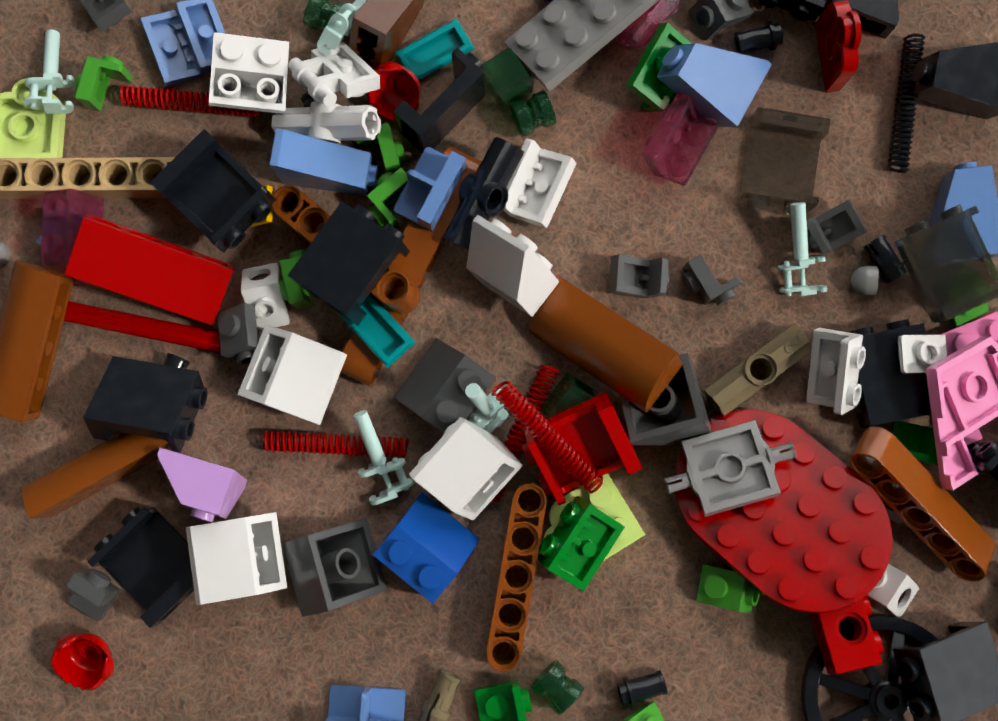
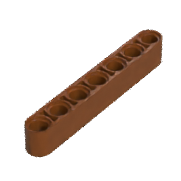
[341,146,482,387]

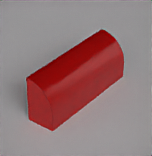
[64,214,235,326]

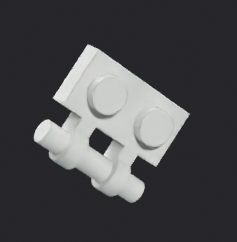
[288,42,380,107]

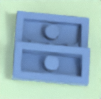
[140,0,225,89]

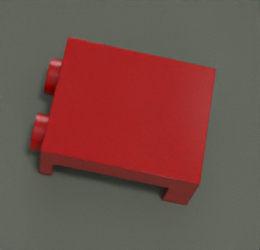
[522,391,643,505]

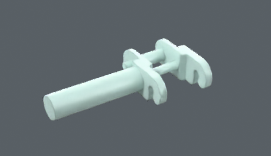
[317,0,367,56]
[24,30,75,114]
[778,202,827,296]
[465,383,510,433]
[353,410,414,505]

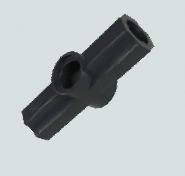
[443,137,524,250]

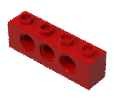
[810,595,884,674]

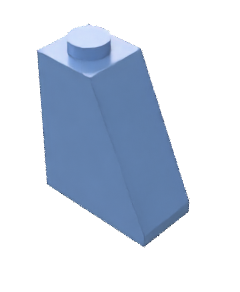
[657,43,772,127]
[270,128,379,197]
[919,162,998,267]

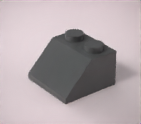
[393,338,496,433]
[620,353,712,446]
[282,518,387,617]

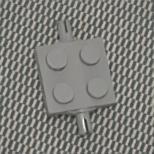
[665,420,797,517]

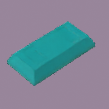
[395,18,475,80]
[337,293,416,368]

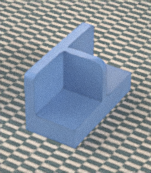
[394,147,466,232]
[325,685,406,721]

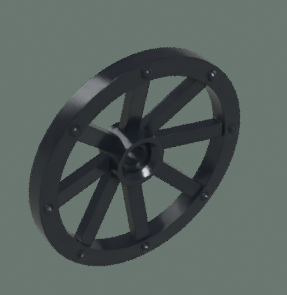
[801,615,963,721]

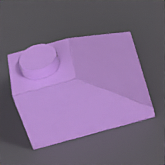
[157,448,247,523]

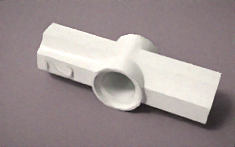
[271,101,381,144]

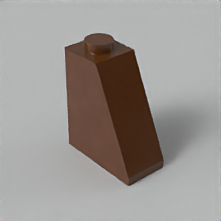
[349,0,424,70]

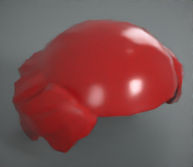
[366,62,422,122]
[51,633,114,691]

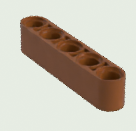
[272,185,420,314]
[850,427,996,582]
[487,484,547,672]

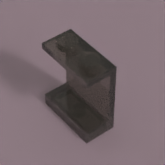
[738,107,831,215]

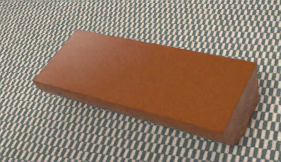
[0,260,74,422]
[529,275,683,413]
[22,432,172,519]

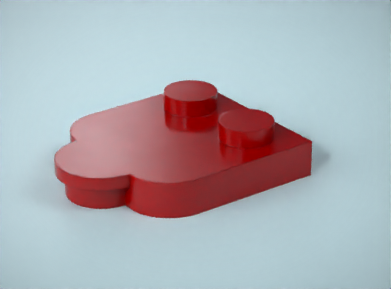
[815,0,861,93]

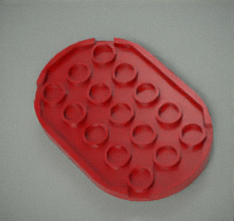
[675,410,892,613]

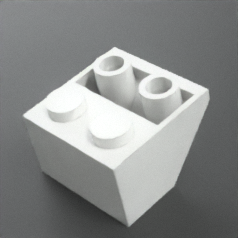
[209,32,289,114]
[466,215,559,317]
[237,324,347,425]
[409,417,523,520]
[186,512,287,605]

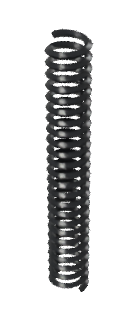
[887,33,926,173]

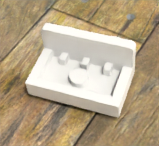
[504,138,577,228]
[806,328,866,415]

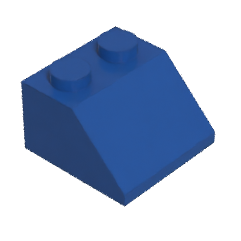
[373,492,480,604]

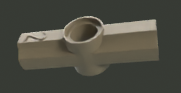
[703,324,812,417]

